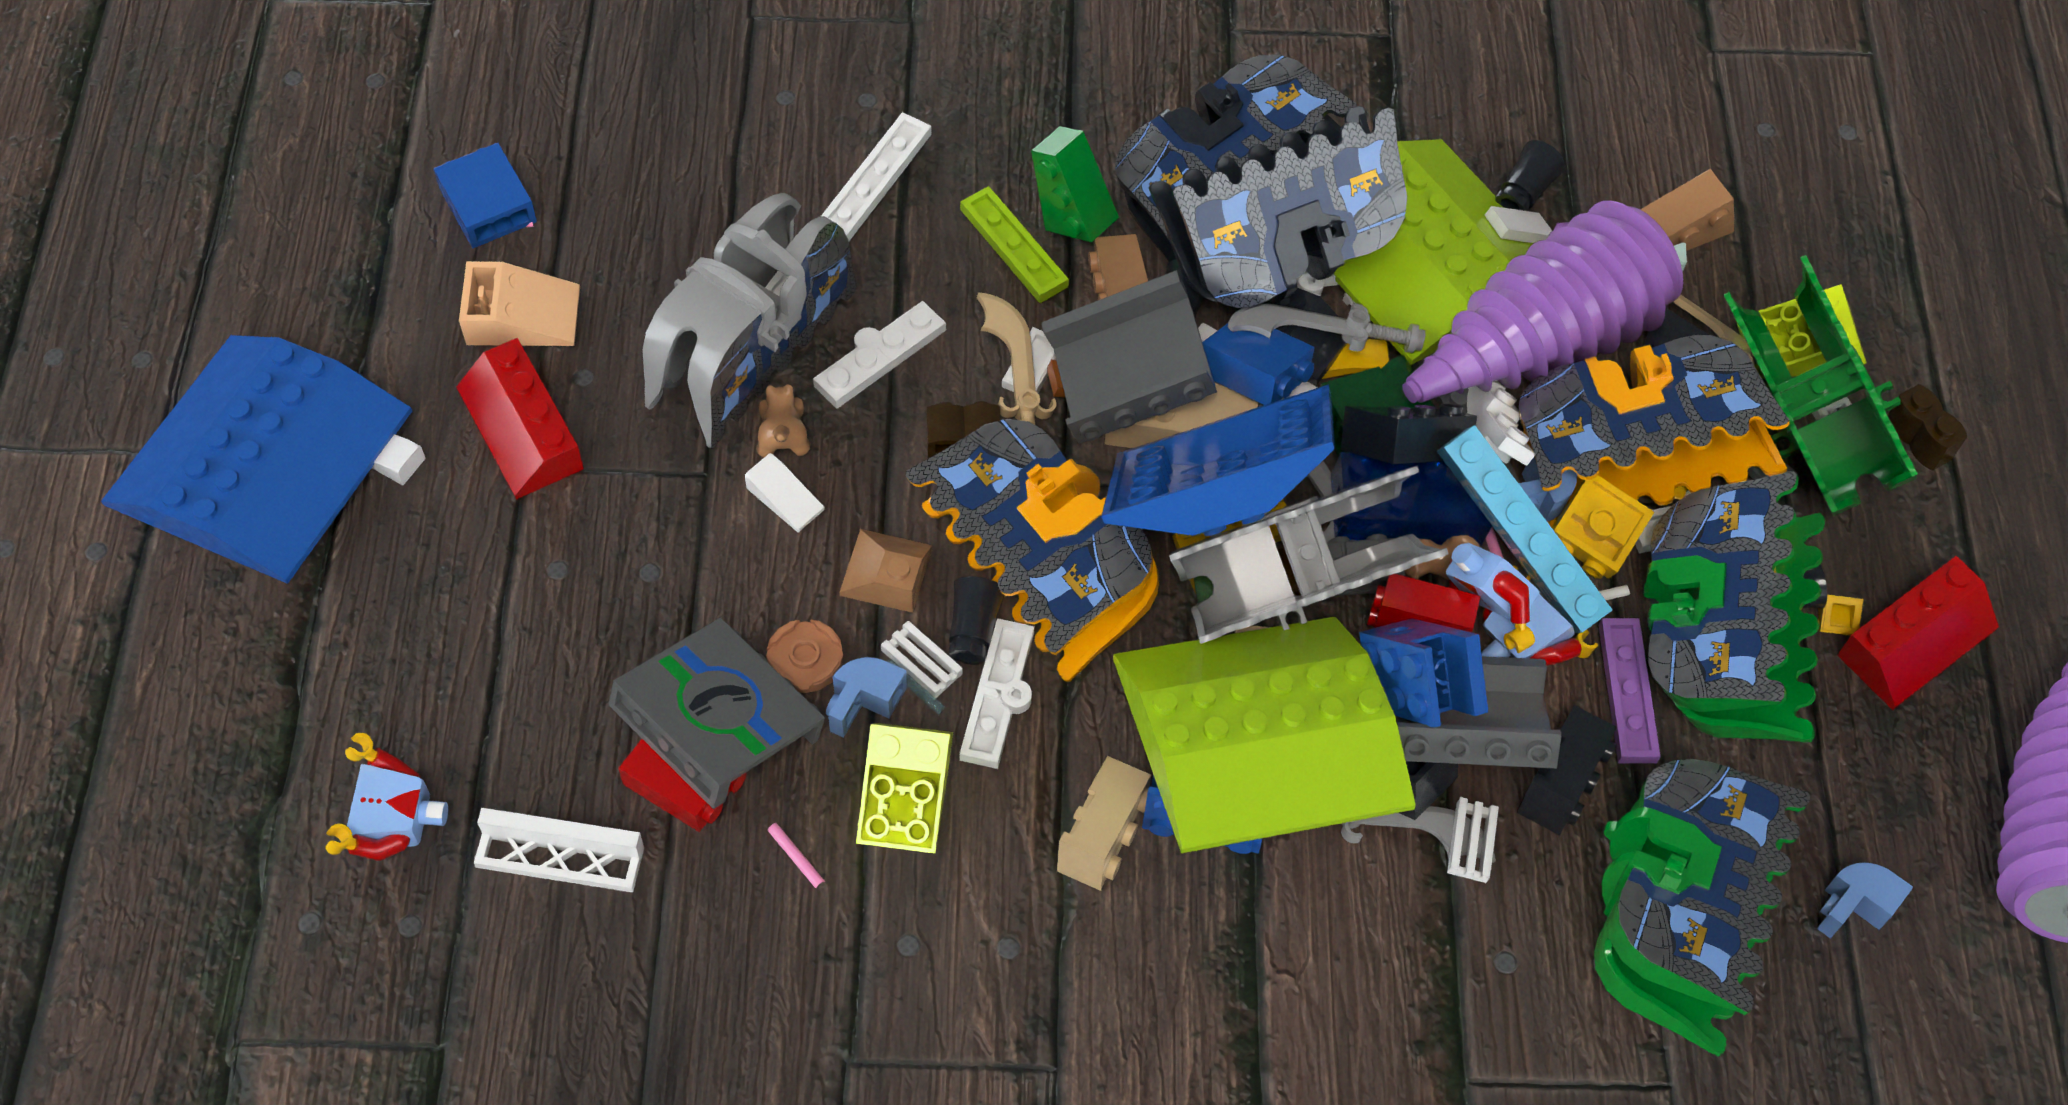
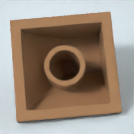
[840,529,933,613]

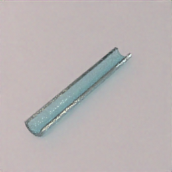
[887,659,947,715]

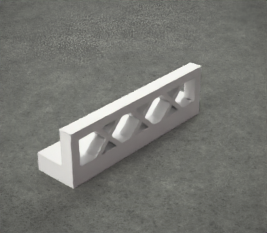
[474,808,644,892]

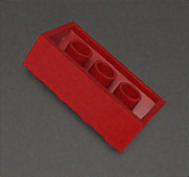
[456,338,584,500]
[1837,556,1999,710]

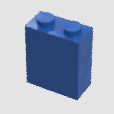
[433,143,537,249]
[1202,323,1315,405]

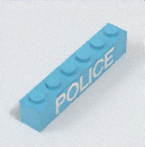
[1437,425,1613,633]

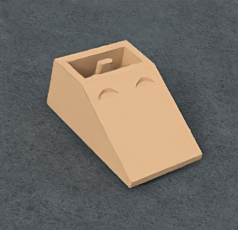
[459,261,580,346]

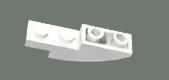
[1467,380,1536,466]

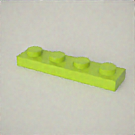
[960,186,1069,303]

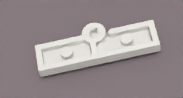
[813,301,946,409]
[960,618,1034,769]

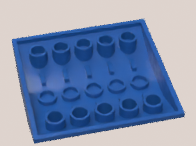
[101,335,412,584]
[1101,384,1335,536]

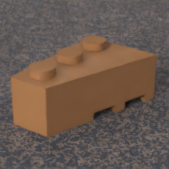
[1640,169,1734,251]
[1088,234,1148,300]

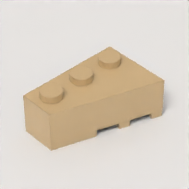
[1057,756,1151,891]

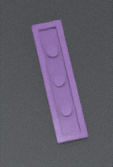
[1598,618,1660,763]

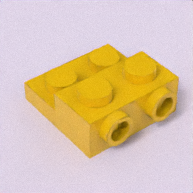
[1552,475,1654,579]

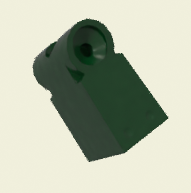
[1320,355,1435,469]

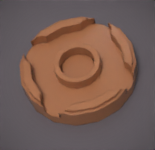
[766,620,844,693]

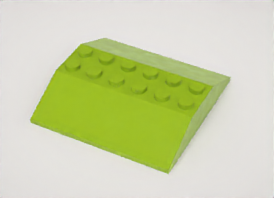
[1334,139,1533,365]
[1113,617,1416,853]

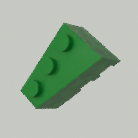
[1031,126,1119,242]

